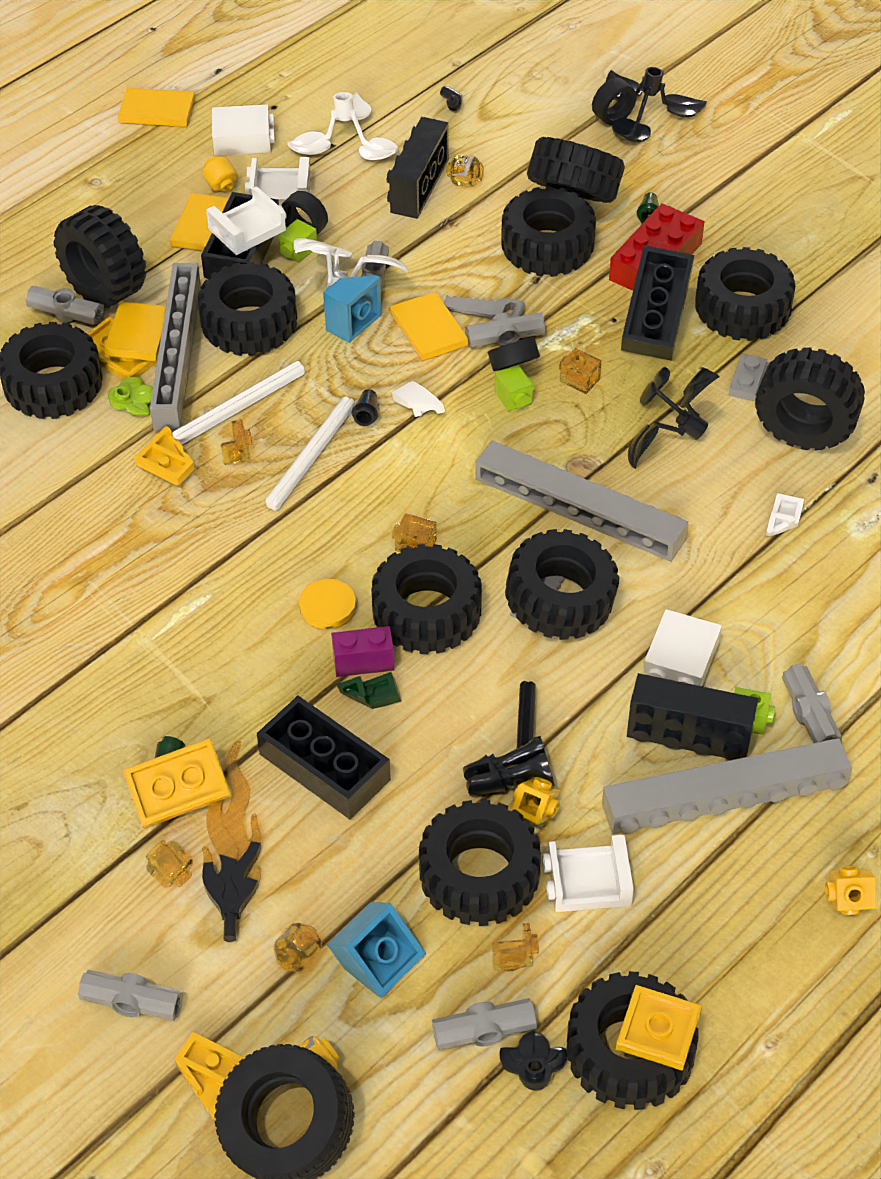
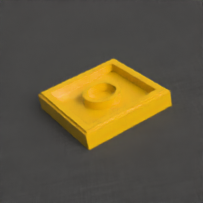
[616,985,702,1071]

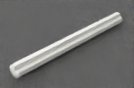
[172,361,305,445]
[265,396,354,511]

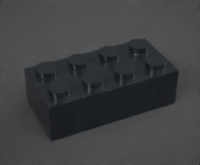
[386,116,449,219]
[201,192,279,279]
[621,245,695,361]
[627,673,759,761]
[256,695,391,819]

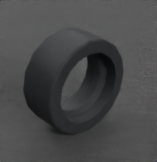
[592,77,637,125]
[281,191,328,235]
[487,337,540,371]

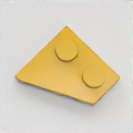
[134,426,195,486]
[175,1032,245,1120]

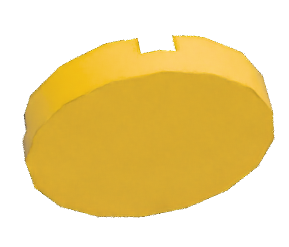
[299,579,356,629]

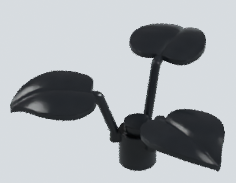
[606,67,707,142]
[628,367,720,469]

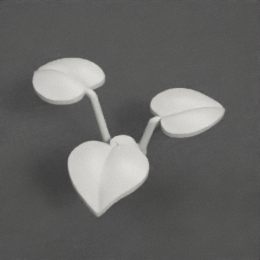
[287,92,399,160]
[293,238,408,287]

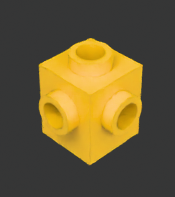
[511,777,560,825]
[825,866,876,915]

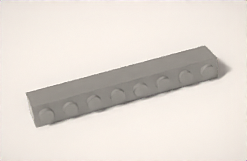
[150,263,201,431]
[476,441,688,562]
[602,738,852,835]

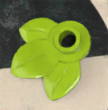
[108,377,153,416]

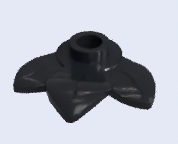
[499,1031,567,1090]

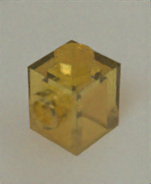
[559,348,602,394]
[392,513,437,553]

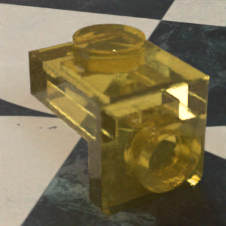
[221,419,253,465]
[492,923,539,971]

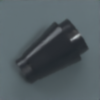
[352,389,378,426]

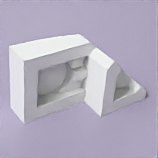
[391,381,445,417]
[766,493,804,536]

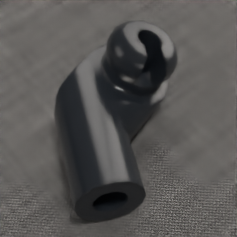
[440,85,463,111]

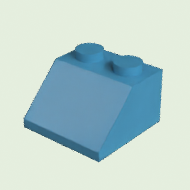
[323,275,382,343]
[327,902,426,997]

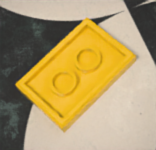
[118,88,195,127]
[170,193,229,251]
[390,292,468,361]
[104,301,166,361]
[87,316,158,379]
[123,738,231,829]

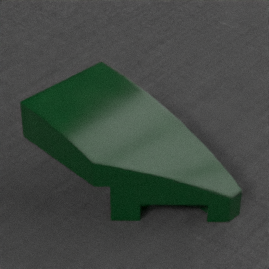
[337,672,401,709]

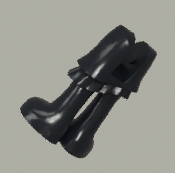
[463,736,555,796]

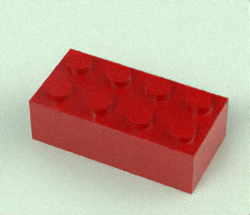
[609,203,705,291]

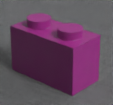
[331,626,394,677]

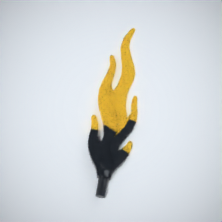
[202,740,261,942]

